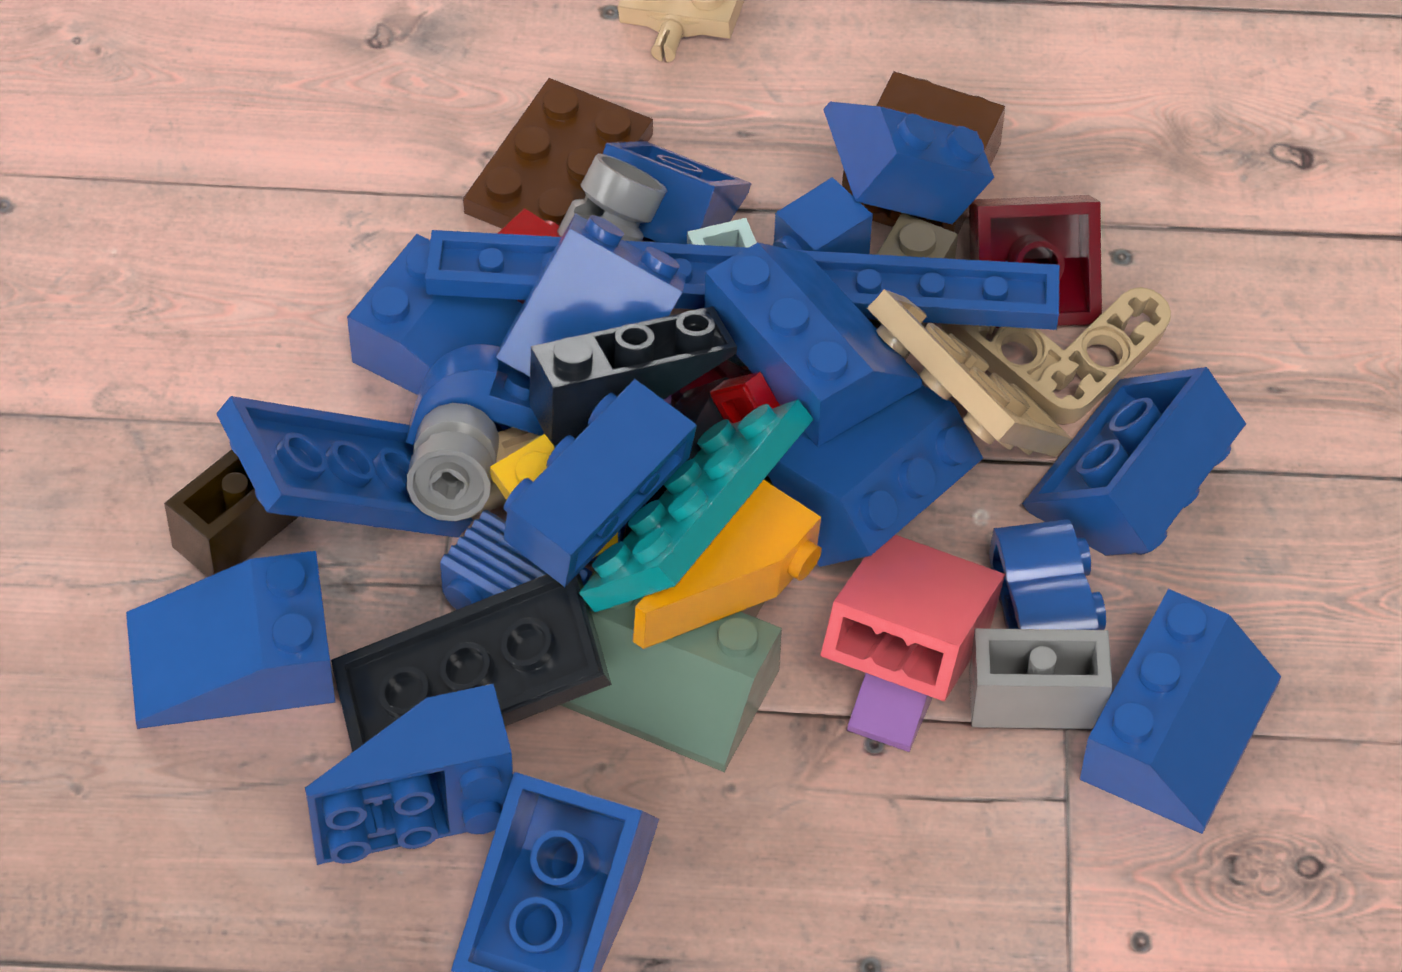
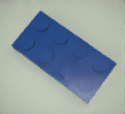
[216,396,473,538]

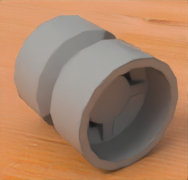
[557,154,667,241]
[407,403,499,521]

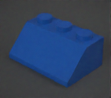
[704,242,922,447]
[1022,367,1246,556]
[768,385,983,567]
[1080,589,1281,834]

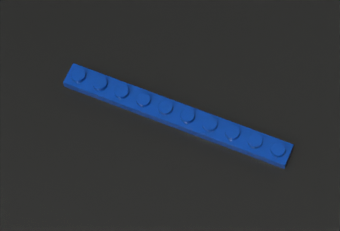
[425,230,1060,330]

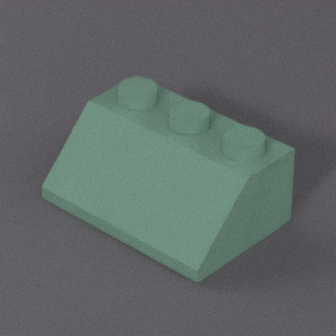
[561,570,782,773]

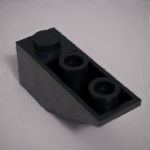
[529,306,737,445]

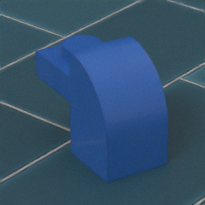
[406,344,544,445]

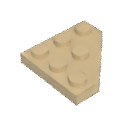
[867,289,1072,457]

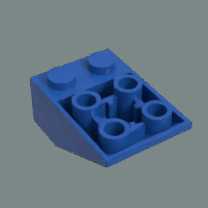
[305,684,513,865]

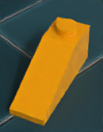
[633,480,822,649]

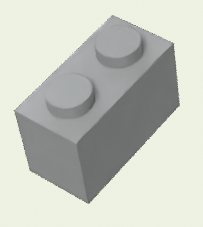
[969,628,1112,729]

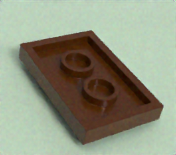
[463,78,653,229]

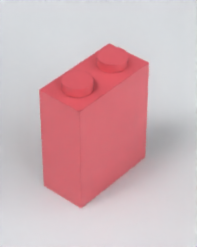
[820,535,1005,702]

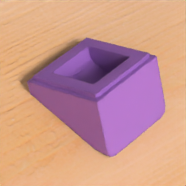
[847,673,932,752]

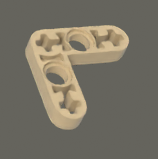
[941,287,1171,425]

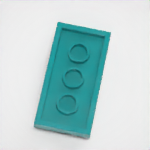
[579,399,813,612]

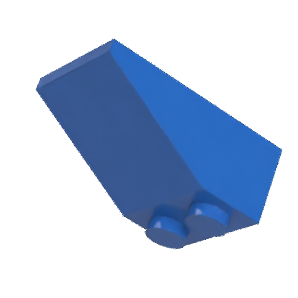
[347,234,523,432]
[126,551,336,729]
[451,772,659,972]

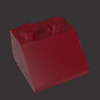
[969,195,1102,328]

